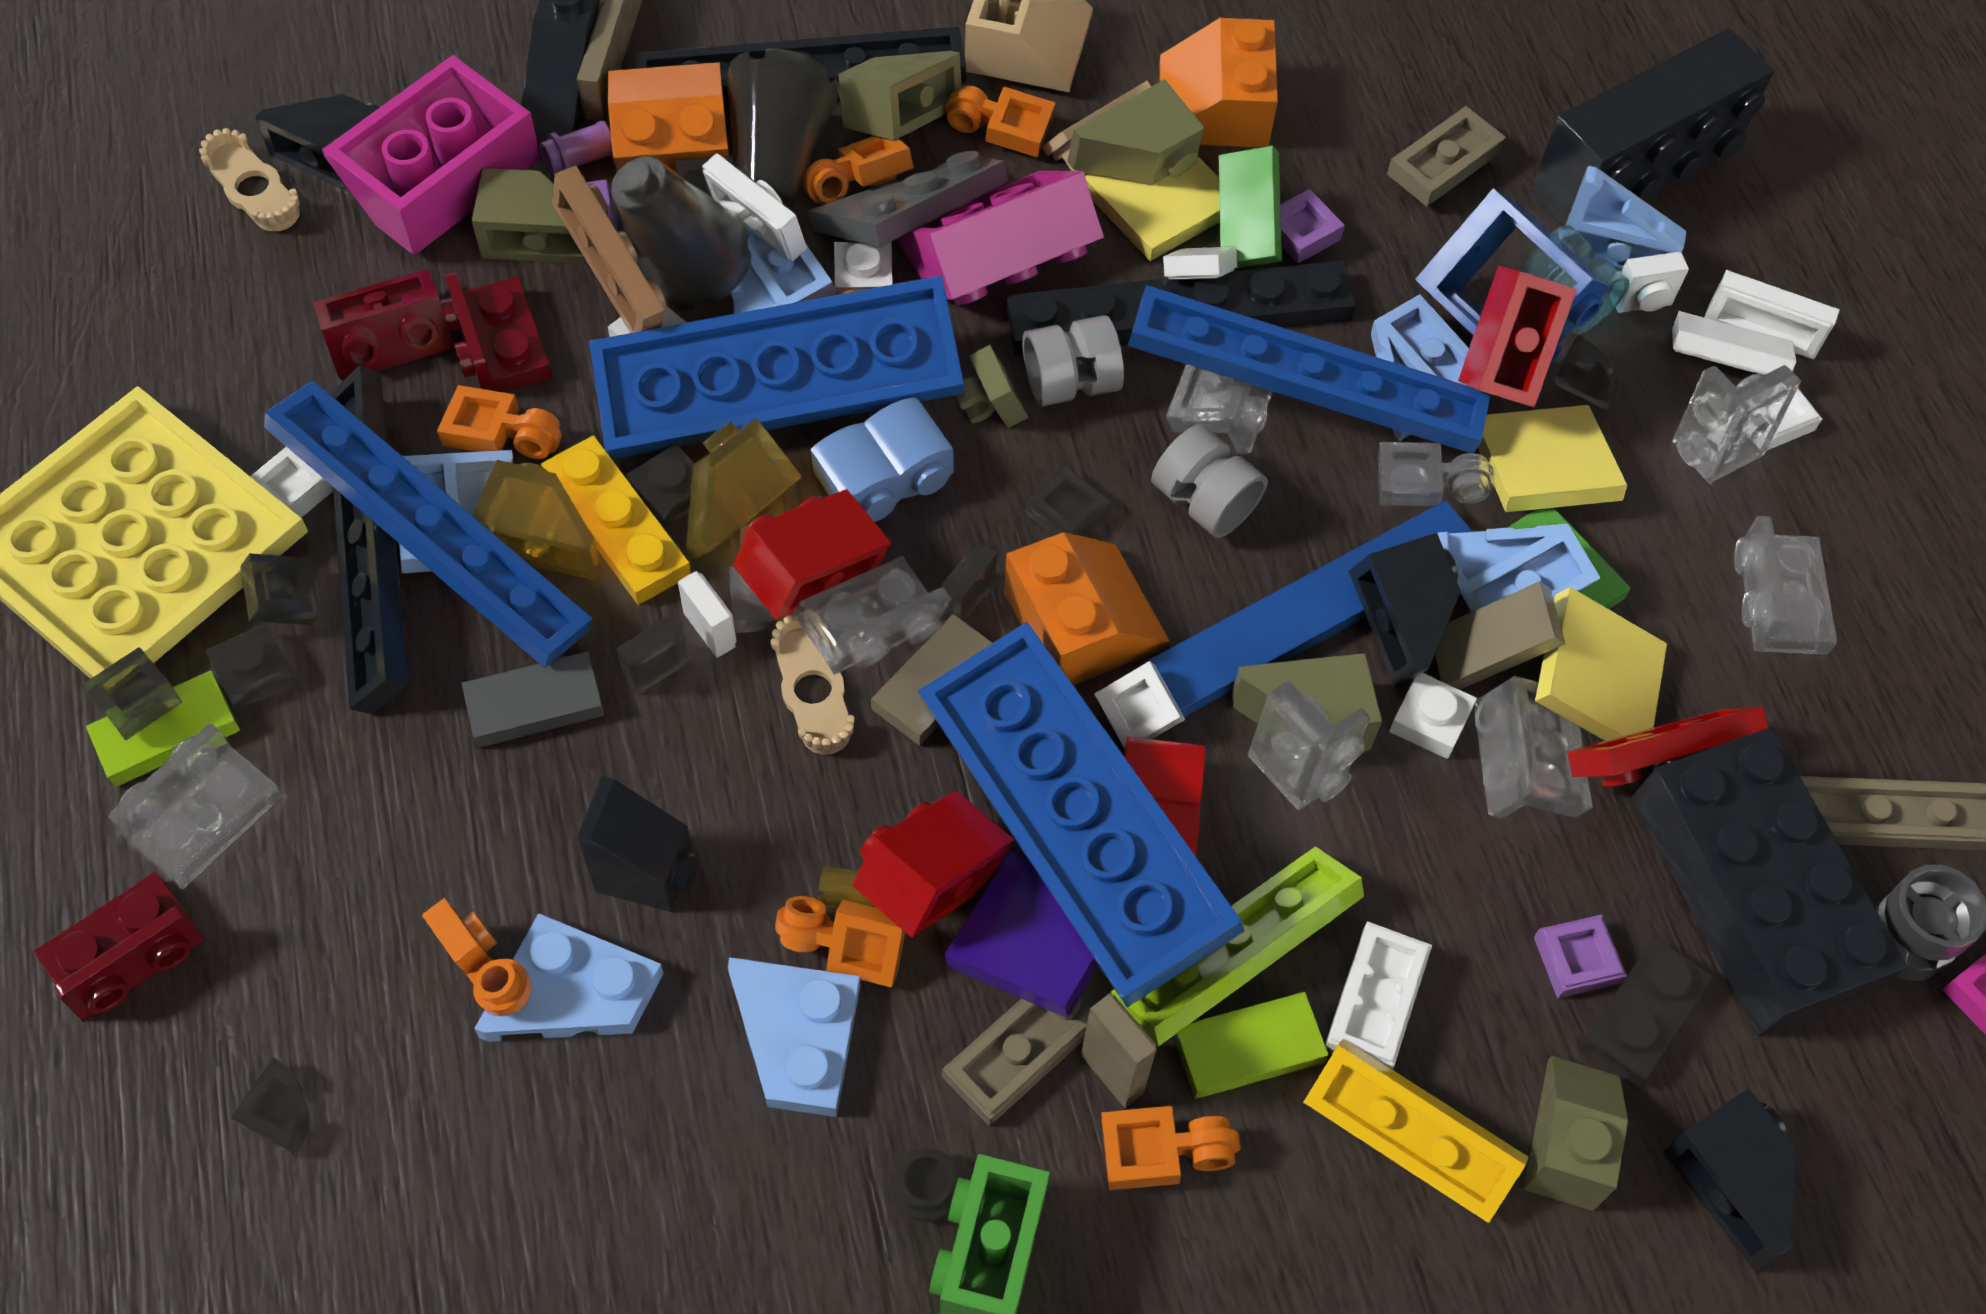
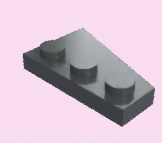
[807,151,1008,247]

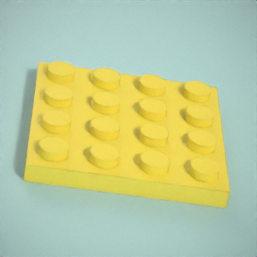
[0,386,308,698]

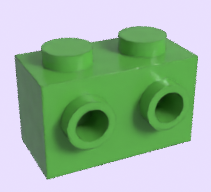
[929,1154,1050,1314]

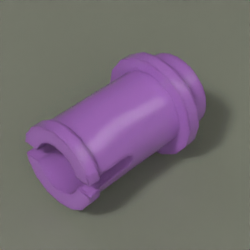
[539,121,613,175]

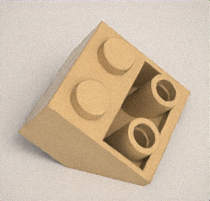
[965,0,1093,92]

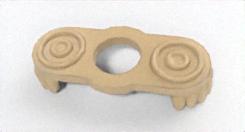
[199,128,300,232]
[771,613,855,755]

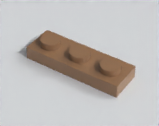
[552,165,667,333]

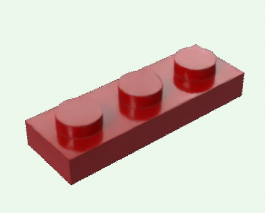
[1567,706,1768,786]

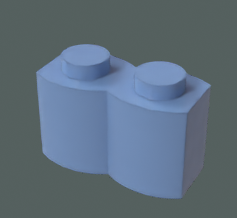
[811,397,954,522]

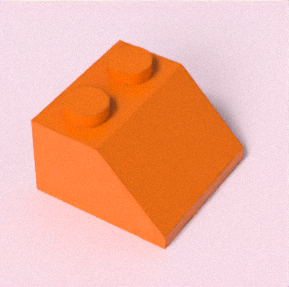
[1159,18,1278,148]
[608,62,730,181]
[1004,532,1170,686]

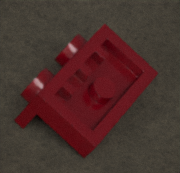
[313,269,454,381]
[440,272,553,393]
[33,871,205,1022]

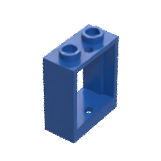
[1415,188,1610,364]

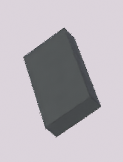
[461,651,605,748]

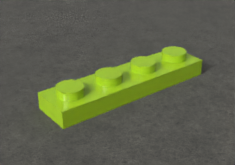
[1111,846,1364,1046]

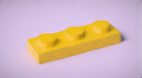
[541,435,691,606]
[1303,1038,1529,1223]

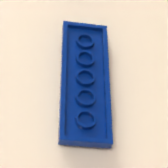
[589,275,965,459]
[918,622,1245,1007]

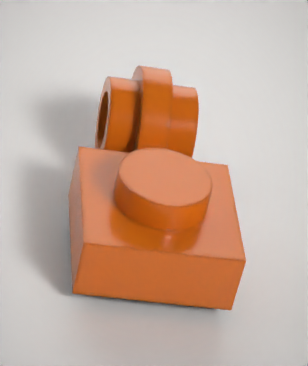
[945,85,1056,158]
[803,136,914,205]
[437,385,562,459]
[775,896,905,988]
[422,898,532,1016]
[1101,1106,1241,1190]

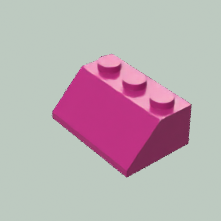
[322,55,541,256]
[896,171,1104,305]

